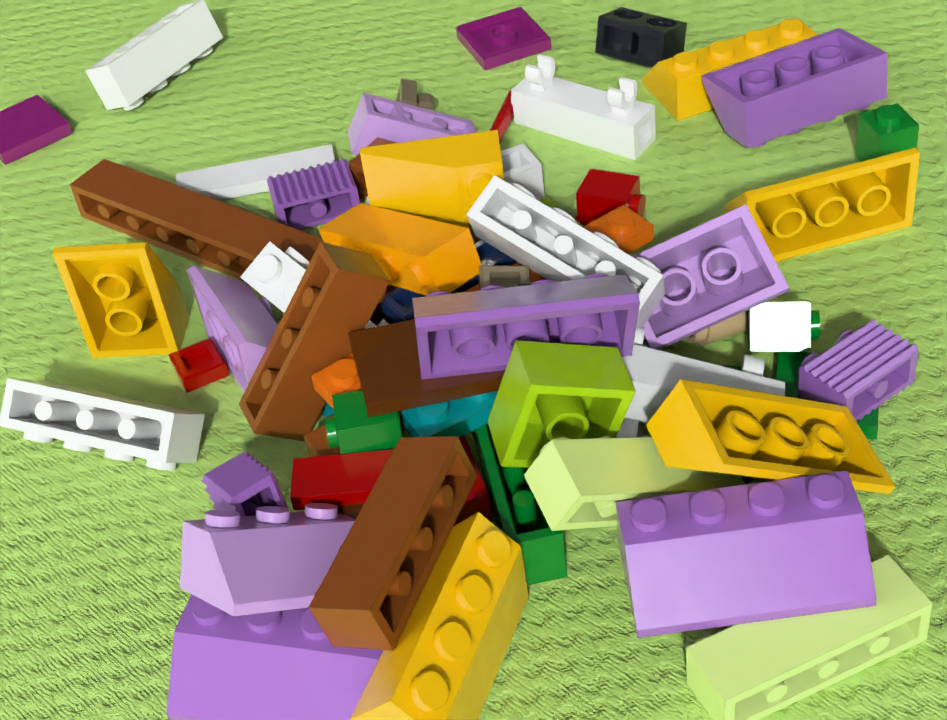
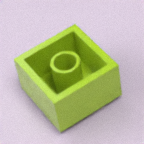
[487,340,636,468]

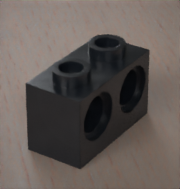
[595,7,687,67]

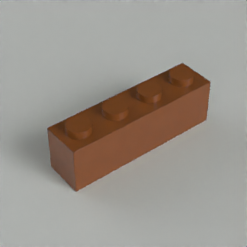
[239,241,390,442]
[308,436,477,651]

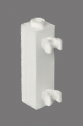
[511,54,656,160]
[622,327,785,423]

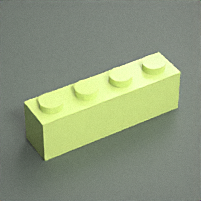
[524,435,745,531]
[686,554,933,720]

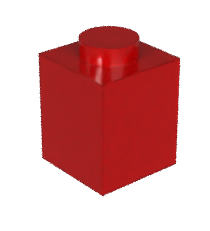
[576,169,646,219]

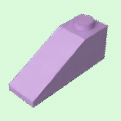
[347,93,476,155]

